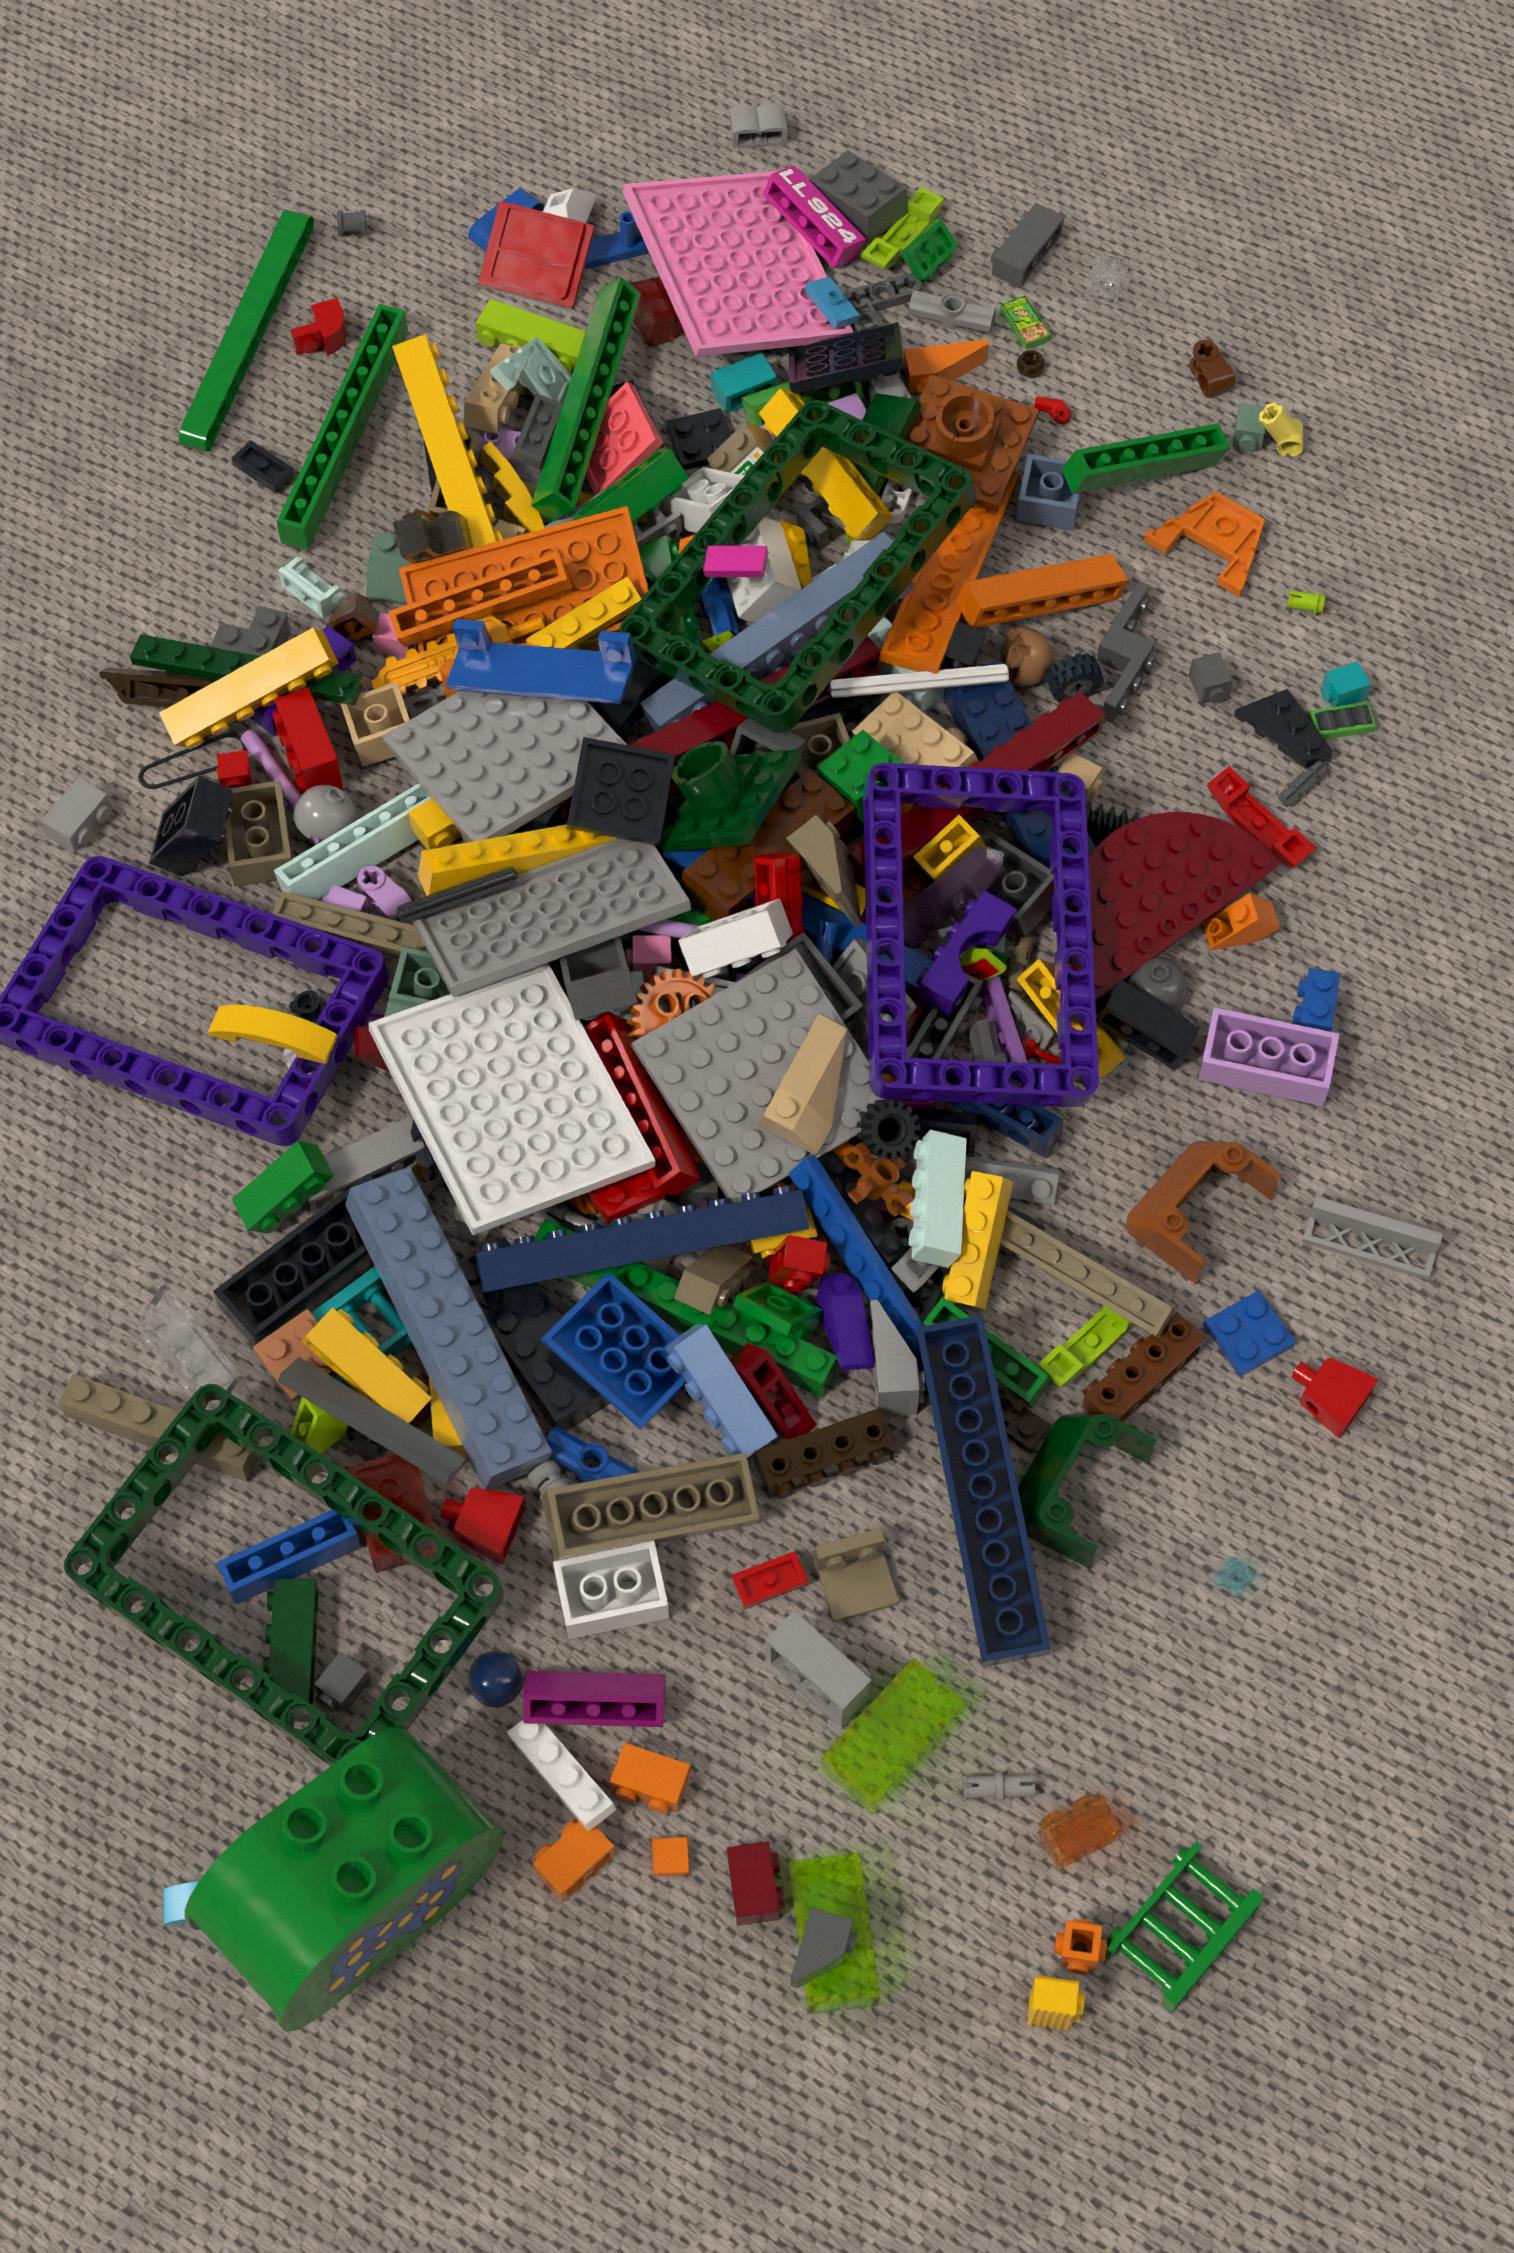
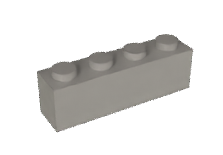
[305,1117,424,1215]

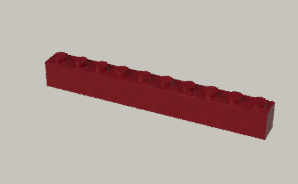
[629,636,882,769]
[849,691,1105,886]

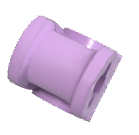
[357,866,411,920]

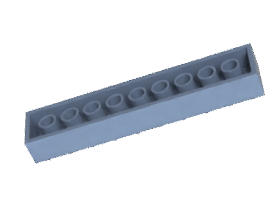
[640,532,914,733]
[345,1167,552,1490]

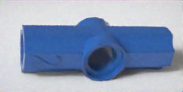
[700,577,739,636]
[546,1426,639,1482]

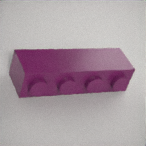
[523,1671,666,1727]

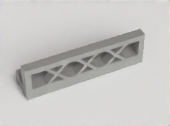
[1302,1196,1443,1280]

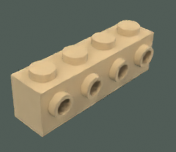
[464,344,527,434]

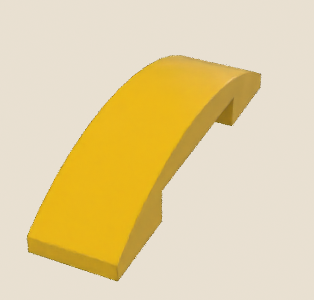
[207,1005,338,1064]

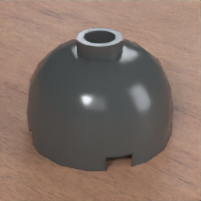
[1126,956,1187,1013]

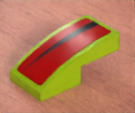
[959,948,1007,981]

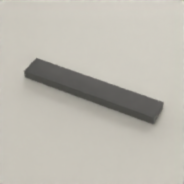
[278,1357,466,1484]

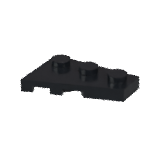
[1234,689,1333,769]

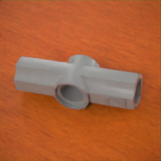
[908,290,996,333]

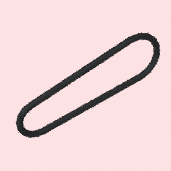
[138,733,248,789]

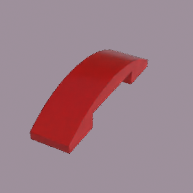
[1207,766,1316,868]

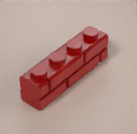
[754,852,805,966]

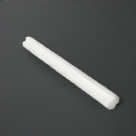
[830,664,1009,698]

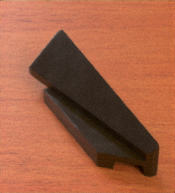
[99,668,217,707]

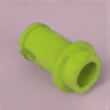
[1287,590,1326,615]

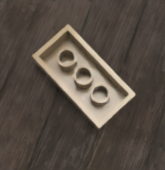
[852,692,978,789]

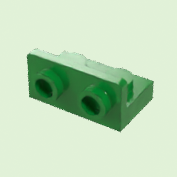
[900,218,958,283]

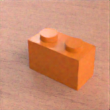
[610,1742,691,1814]
[532,1819,616,1903]

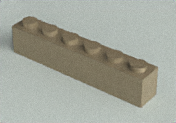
[58,1374,258,1482]

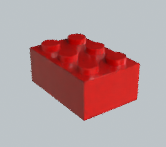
[272,688,344,794]

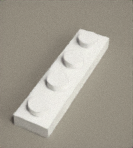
[506,1720,616,1832]

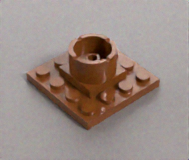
[905,374,1039,511]

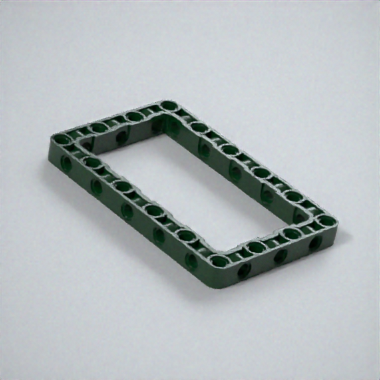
[620,400,976,733]
[64,1384,504,1766]

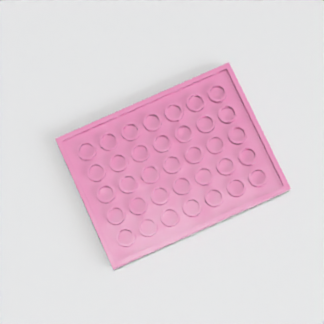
[623,171,853,357]

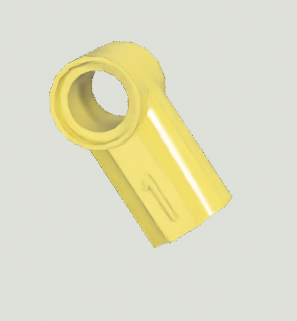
[1259,402,1303,456]

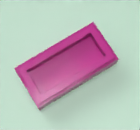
[703,546,769,577]

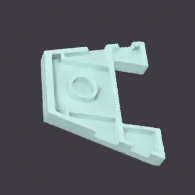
[490,337,572,436]

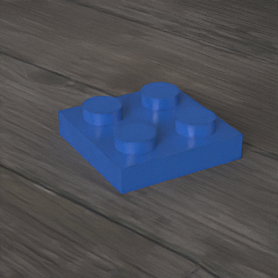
[1203,1290,1296,1377]

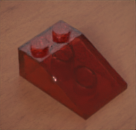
[347,1454,438,1573]

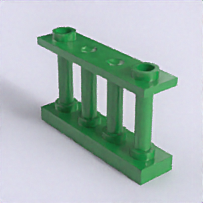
[1105,1841,1265,2014]

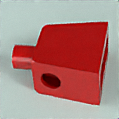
[1291,1358,1378,1439]
[440,1488,526,1565]

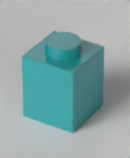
[1320,661,1371,707]

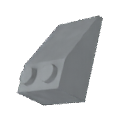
[869,1300,925,1417]

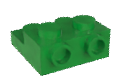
[733,1281,823,1339]

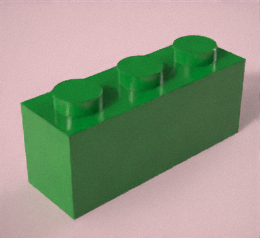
[232,1141,334,1234]

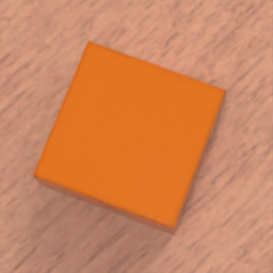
[652,1837,689,1877]

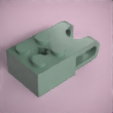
[384,946,451,1017]

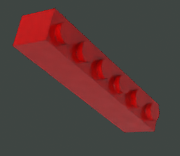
[584,1011,700,1196]

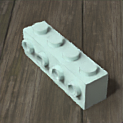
[909,1130,966,1268]

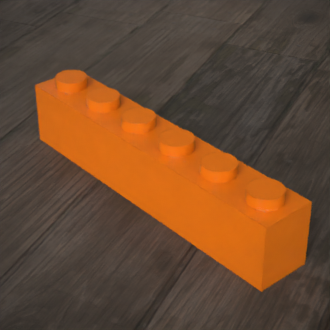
[388,551,573,647]
[956,554,1129,628]

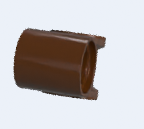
[1189,340,1235,397]

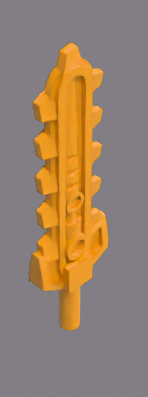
[371,614,546,696]

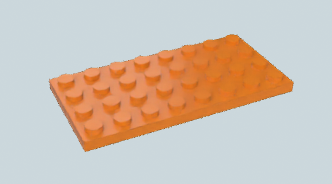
[399,506,649,684]

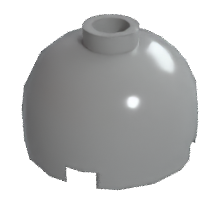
[292,785,356,842]

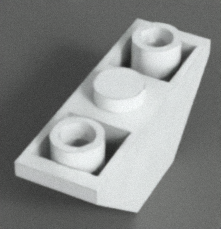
[543,188,597,223]

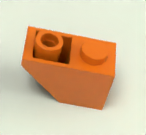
[1202,893,1280,950]

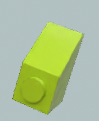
[290,1397,348,1454]

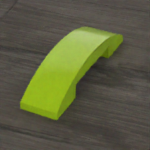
[861,187,944,270]
[1037,1305,1134,1389]

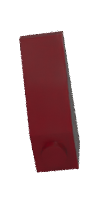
[729,1343,817,1440]

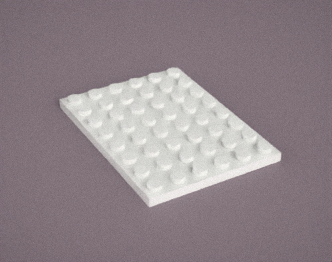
[369,962,655,1235]

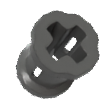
[337,209,367,236]

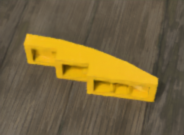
[480,441,545,533]

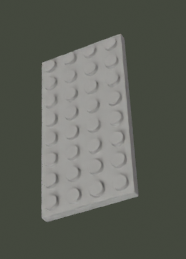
[412,838,691,997]

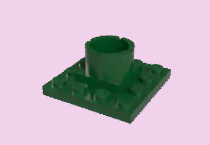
[654,741,803,852]

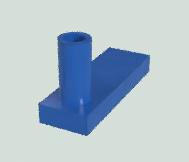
[584,211,647,270]

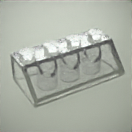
[139,1283,253,1410]

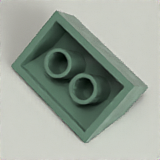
[366,532,462,605]

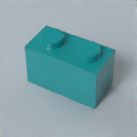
[711,353,777,414]

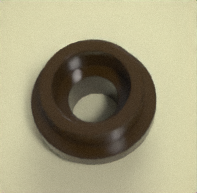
[1016,350,1045,377]

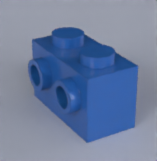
[1292,968,1341,1032]

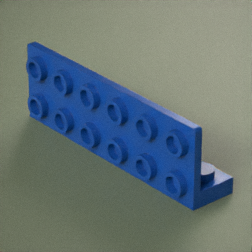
[446,619,636,704]

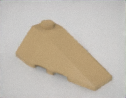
[759,1014,847,1156]

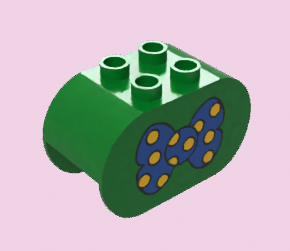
[184,1726,504,2032]

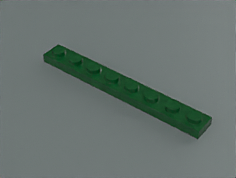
[130,634,365,706]

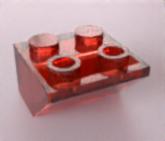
[630,276,685,347]

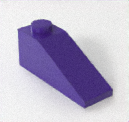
[815,1274,875,1370]

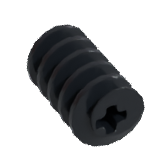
[1086,800,1140,843]

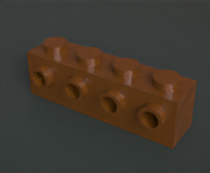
[1082,1312,1206,1422]

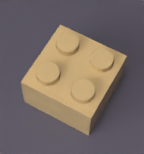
[340,682,411,767]

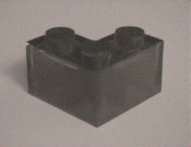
[393,511,474,564]

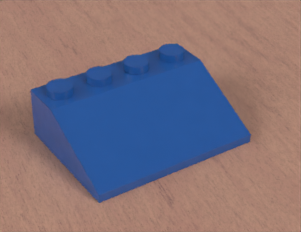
[541,1271,687,1430]

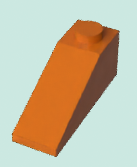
[904,339,989,394]

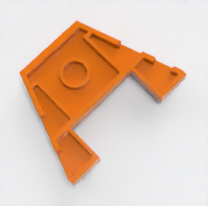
[1144,491,1265,597]

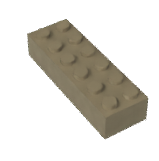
[542,1453,760,1561]

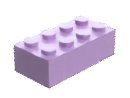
[1198,1007,1340,1106]

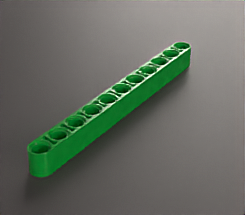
[179,209,314,452]

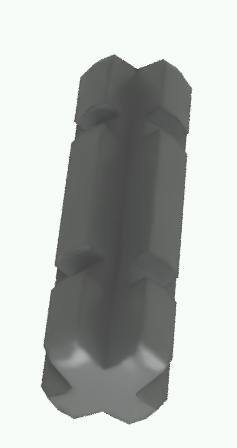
[1278,761,1327,807]

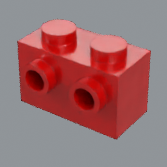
[768,1235,830,1292]

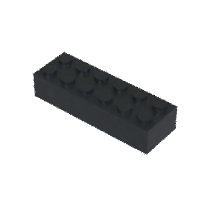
[213,1173,374,1346]
[459,1237,611,1432]

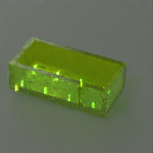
[820,1658,967,1815]
[788,1852,880,2015]

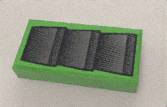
[1309,702,1376,740]

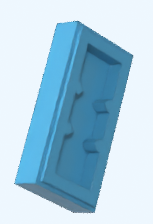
[805,276,860,329]

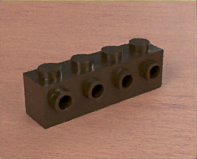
[755,1408,895,1499]

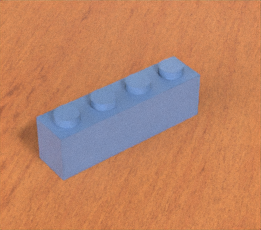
[665,1324,778,1458]

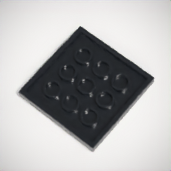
[789,322,905,395]

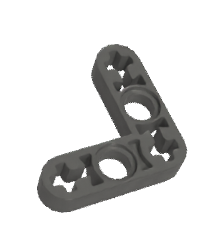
[844,274,921,332]

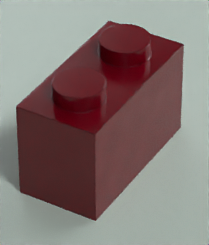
[727,1841,785,1926]

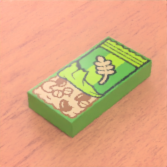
[1000,295,1051,350]

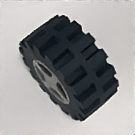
[1046,653,1104,703]

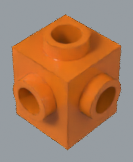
[1054,1919,1107,1975]

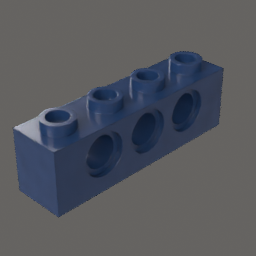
[946,1057,1063,1159]

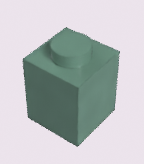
[1232,403,1266,451]

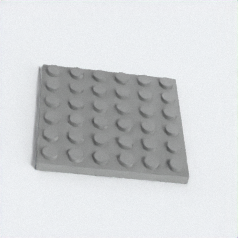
[382,690,627,842]
[631,948,893,1203]

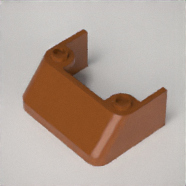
[1126,1141,1282,1285]

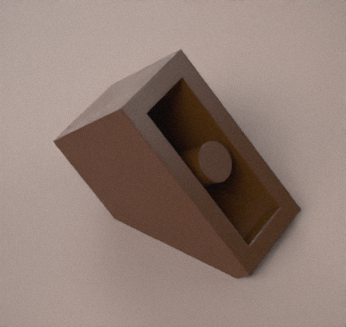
[326,592,379,642]

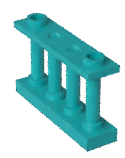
[311,1266,415,1389]

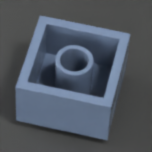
[1016,454,1081,530]

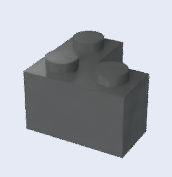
[210,606,291,656]

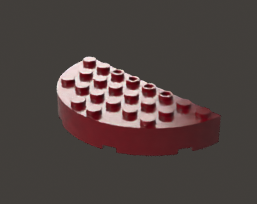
[1066,812,1280,1001]

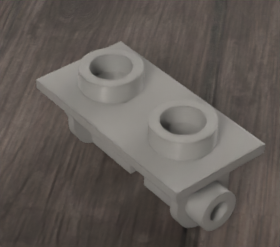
[1006,991,1058,1052]

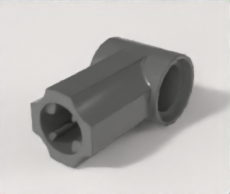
[967,1020,1007,1062]

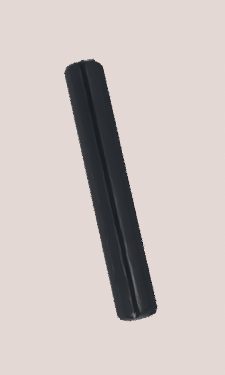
[397,867,519,923]

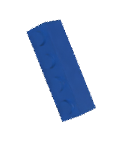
[217,1510,361,1605]

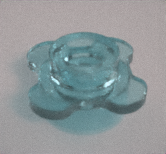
[1214,1557,1255,1597]

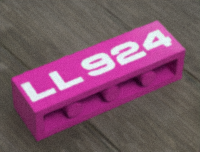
[762,165,866,269]

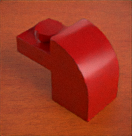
[290,298,347,356]
[216,750,254,788]

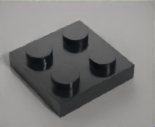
[666,408,731,470]

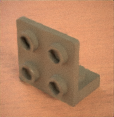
[814,1528,899,1622]

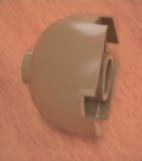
[1001,627,1054,687]

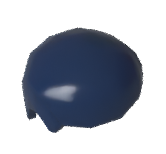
[469,1651,522,1708]

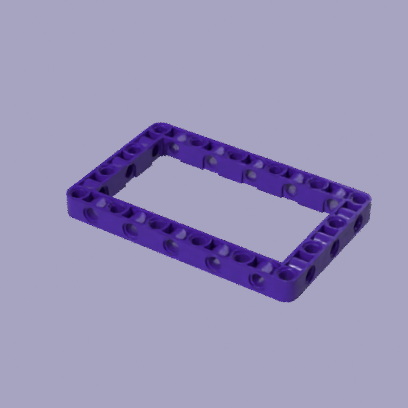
[863,763,1099,1107]
[0,856,389,1146]

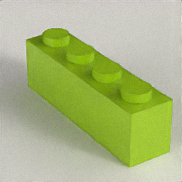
[475,299,586,373]

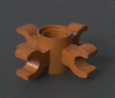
[843,1142,913,1216]

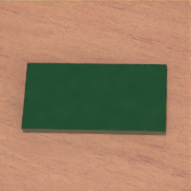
[850,393,922,495]

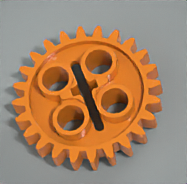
[627,969,715,1038]

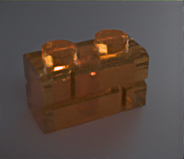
[1037,1794,1123,1871]

